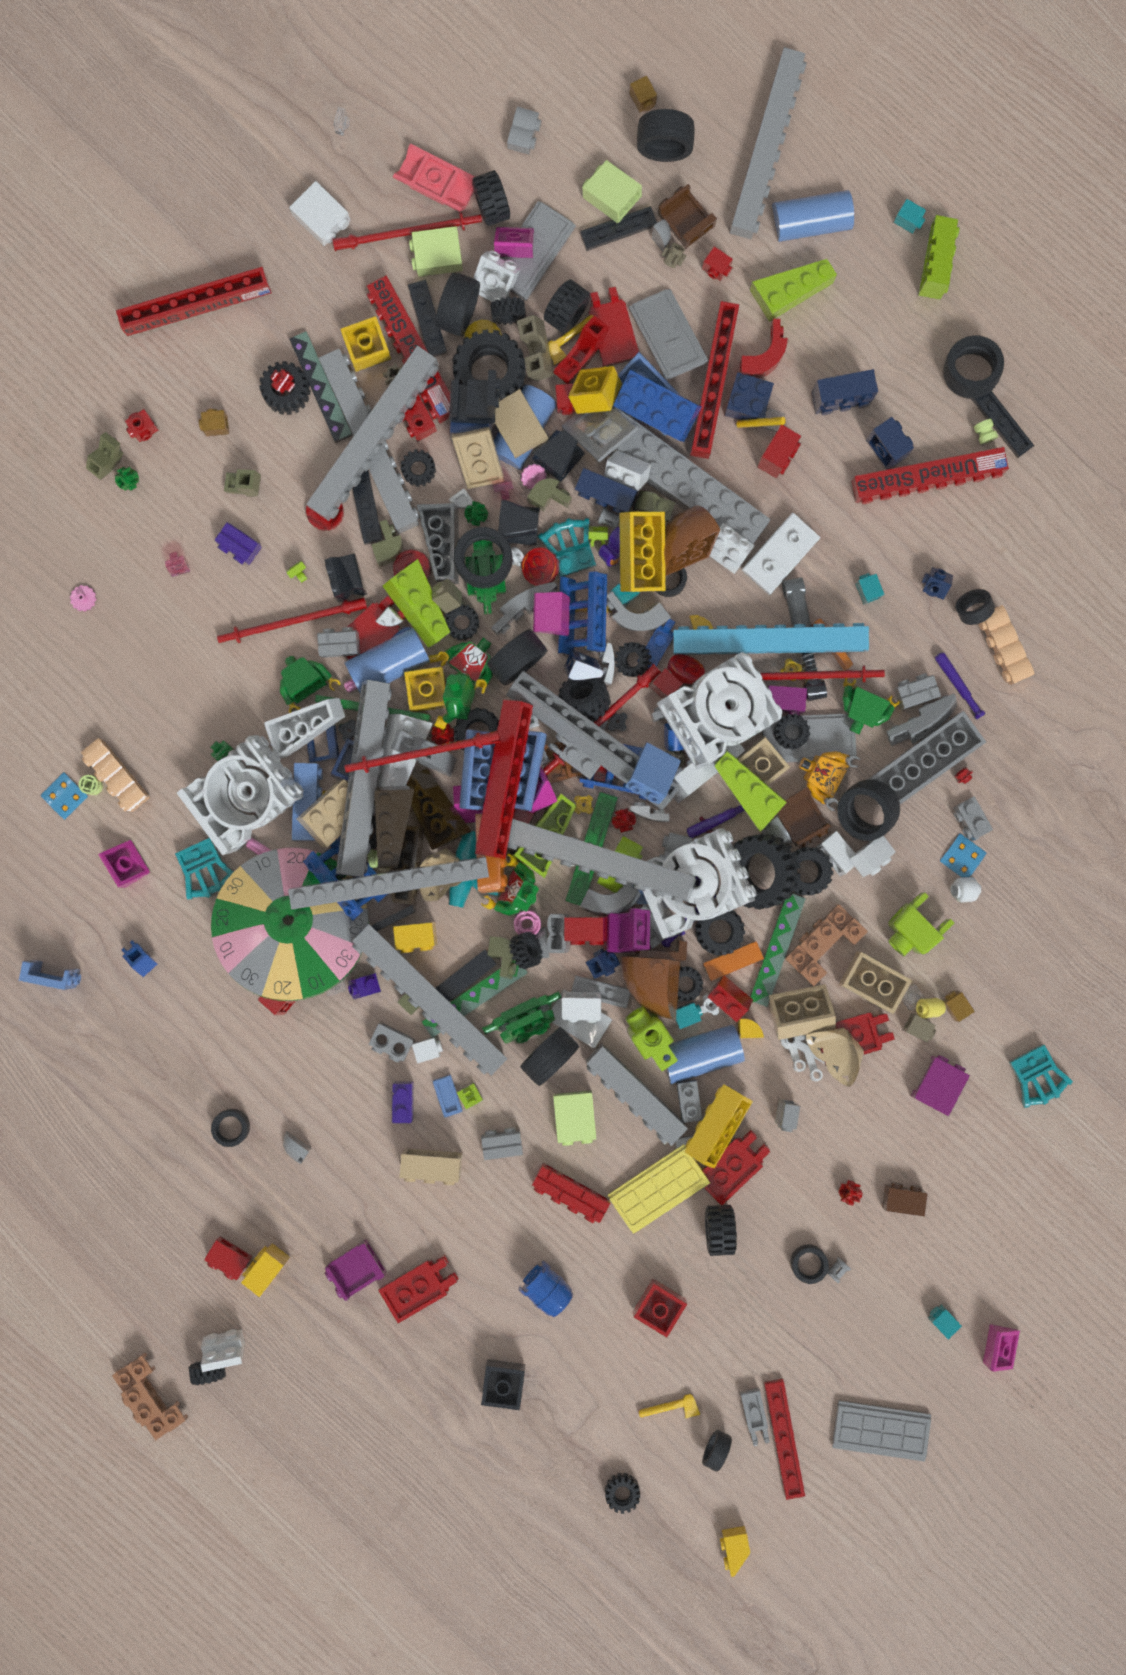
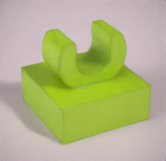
[588,526,608,547]
[286,560,308,583]
[457,1083,483,1109]

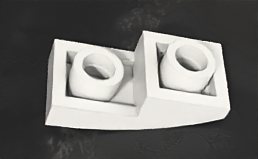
[599,643,614,686]
[630,802,669,822]

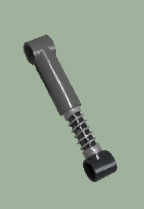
[782,577,827,702]

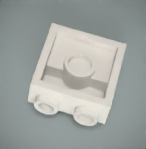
[474,251,520,302]
[710,523,755,574]
[201,1329,245,1372]

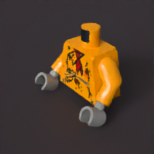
[799,751,861,811]

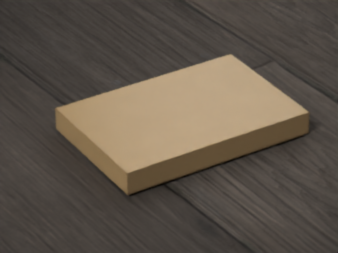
[494,389,548,459]
[452,427,505,489]

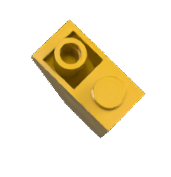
[720,1526,750,1577]

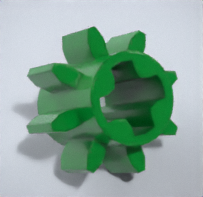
[115,467,139,491]
[464,501,488,526]
[210,740,234,761]

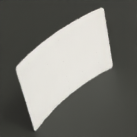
[551,990,612,1048]

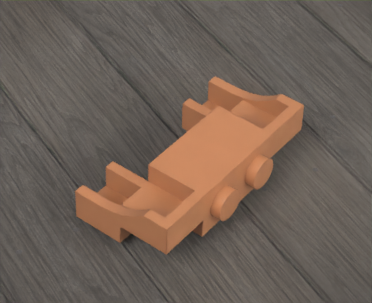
[785,904,868,986]
[112,1353,189,1441]

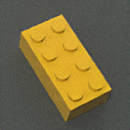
[619,512,666,592]
[684,1084,753,1168]

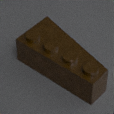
[406,769,472,850]
[374,786,415,869]
[388,826,424,905]

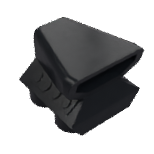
[532,430,585,482]
[498,499,540,546]
[324,554,368,602]

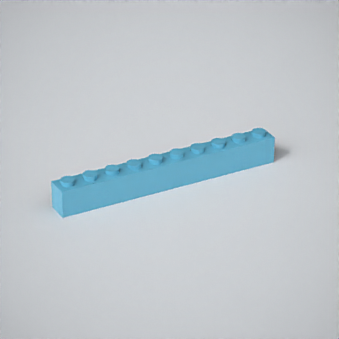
[674,623,869,655]

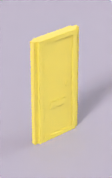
[607,1144,710,1234]

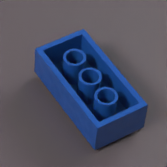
[613,370,702,442]

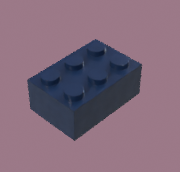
[811,369,878,415]
[575,468,638,513]

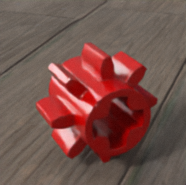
[270,368,295,393]
[431,723,454,745]
[612,808,636,833]
[838,1180,863,1206]

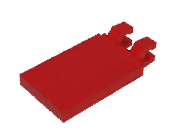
[588,286,639,367]
[345,596,406,660]
[820,1012,895,1066]
[702,1130,770,1205]
[378,1256,459,1324]

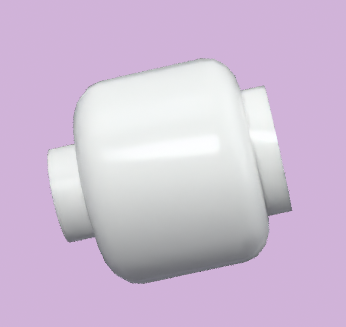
[951,877,981,903]

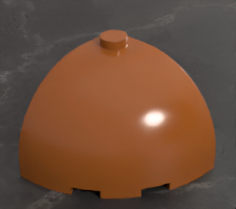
[664,505,721,576]
[621,957,680,1020]

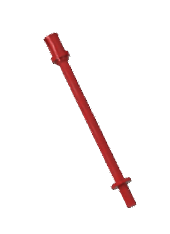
[332,212,482,251]
[217,597,367,643]
[543,664,661,775]
[760,665,885,683]
[345,730,500,773]

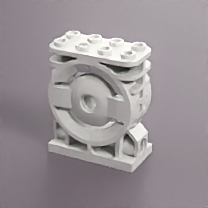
[657,652,782,770]
[177,735,304,855]
[643,828,757,939]

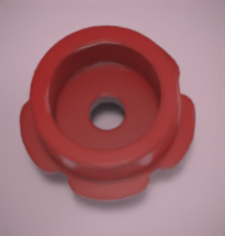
[955,767,973,784]

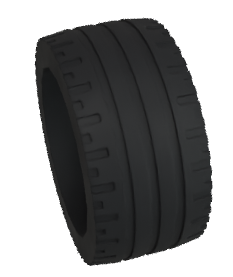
[637,109,695,162]
[435,272,480,336]
[944,335,1004,399]
[454,527,513,589]
[487,629,548,686]
[837,779,901,841]
[520,1027,580,1086]

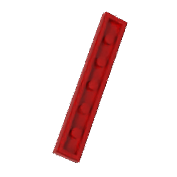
[764,1378,805,1500]

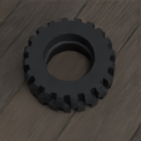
[452,329,526,401]
[734,834,801,910]

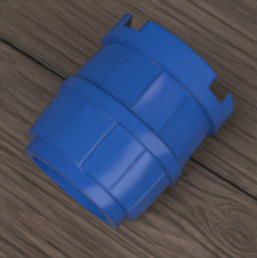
[518,1261,573,1317]

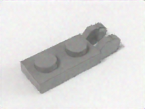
[548,733,601,779]
[740,1388,770,1446]

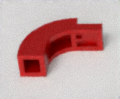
[553,315,609,384]
[740,319,788,379]

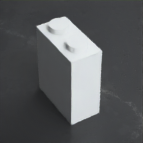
[289,181,350,246]

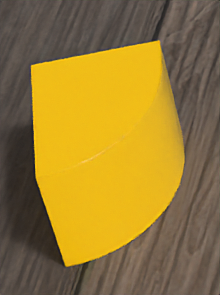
[738,1017,764,1038]

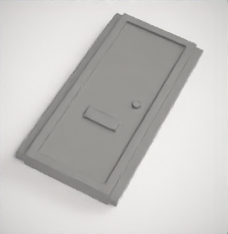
[500,201,576,301]
[629,289,708,379]
[762,714,856,762]
[832,1400,931,1462]

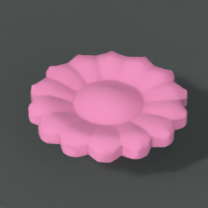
[521,464,547,489]
[70,585,97,612]

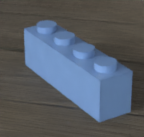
[292,763,323,841]

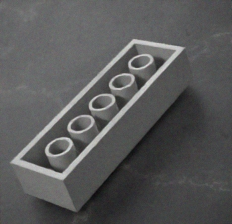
[868,711,986,804]
[586,1043,688,1146]

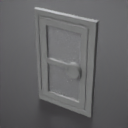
[562,406,638,462]

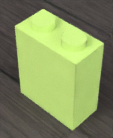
[582,160,642,223]
[409,226,463,277]
[553,1090,596,1146]

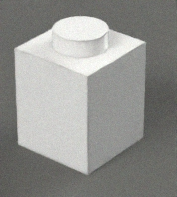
[412,1037,443,1063]

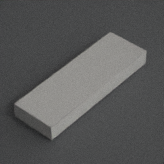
[571,975,630,1008]

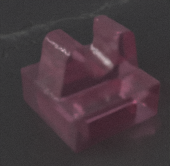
[493,479,513,500]
[165,551,190,577]

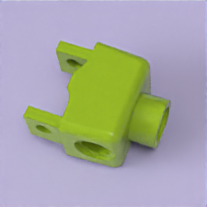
[888,892,955,957]
[625,1007,678,1071]

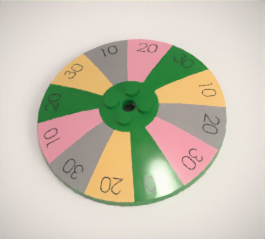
[211,848,369,1001]

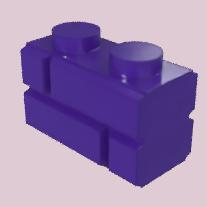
[215,522,262,565]
[392,1081,414,1123]

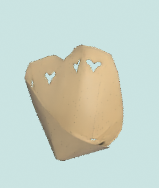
[420,848,463,901]
[806,1028,864,1087]

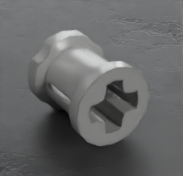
[598,507,620,530]
[827,1257,851,1284]

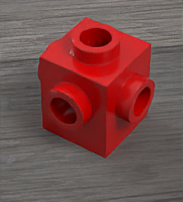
[125,409,159,442]

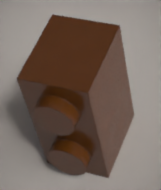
[882,1182,928,1217]

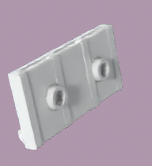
[742,512,820,595]

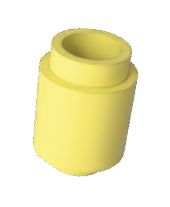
[916,998,946,1018]

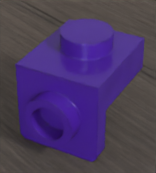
[348,973,381,999]

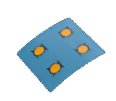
[41,772,88,820]
[940,834,987,878]

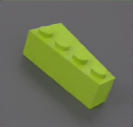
[918,215,960,300]
[750,259,837,322]
[382,559,450,648]
[714,749,787,832]
[513,793,576,878]

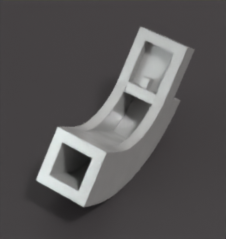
[607,591,671,631]
[580,882,641,916]

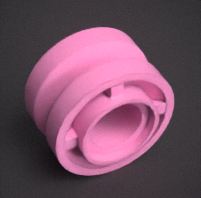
[513,909,541,935]

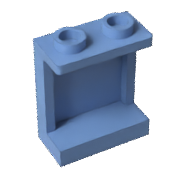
[625,743,681,804]
[18,960,81,990]

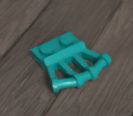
[537,518,596,577]
[175,838,234,900]
[1009,1044,1073,1108]

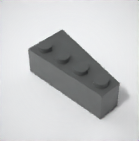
[417,503,459,584]

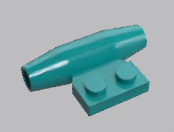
[448,831,498,908]

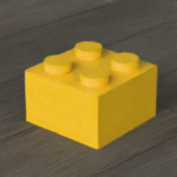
[340,316,391,372]
[568,366,622,414]
[404,667,446,712]
[393,922,438,953]
[241,1243,290,1298]

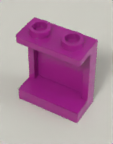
[607,908,650,953]
[910,1055,970,1117]
[325,1239,387,1301]

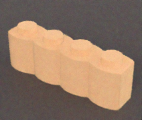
[978,605,1035,685]
[81,738,150,812]

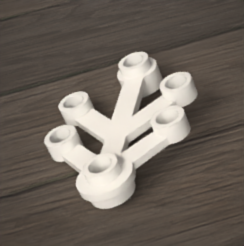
[780,1034,838,1082]

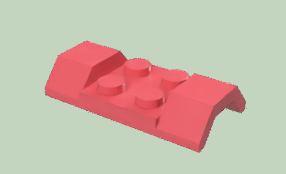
[393,143,475,212]

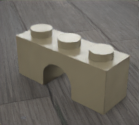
[517,315,554,381]

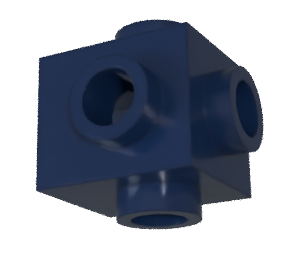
[921,567,953,600]
[585,948,621,979]

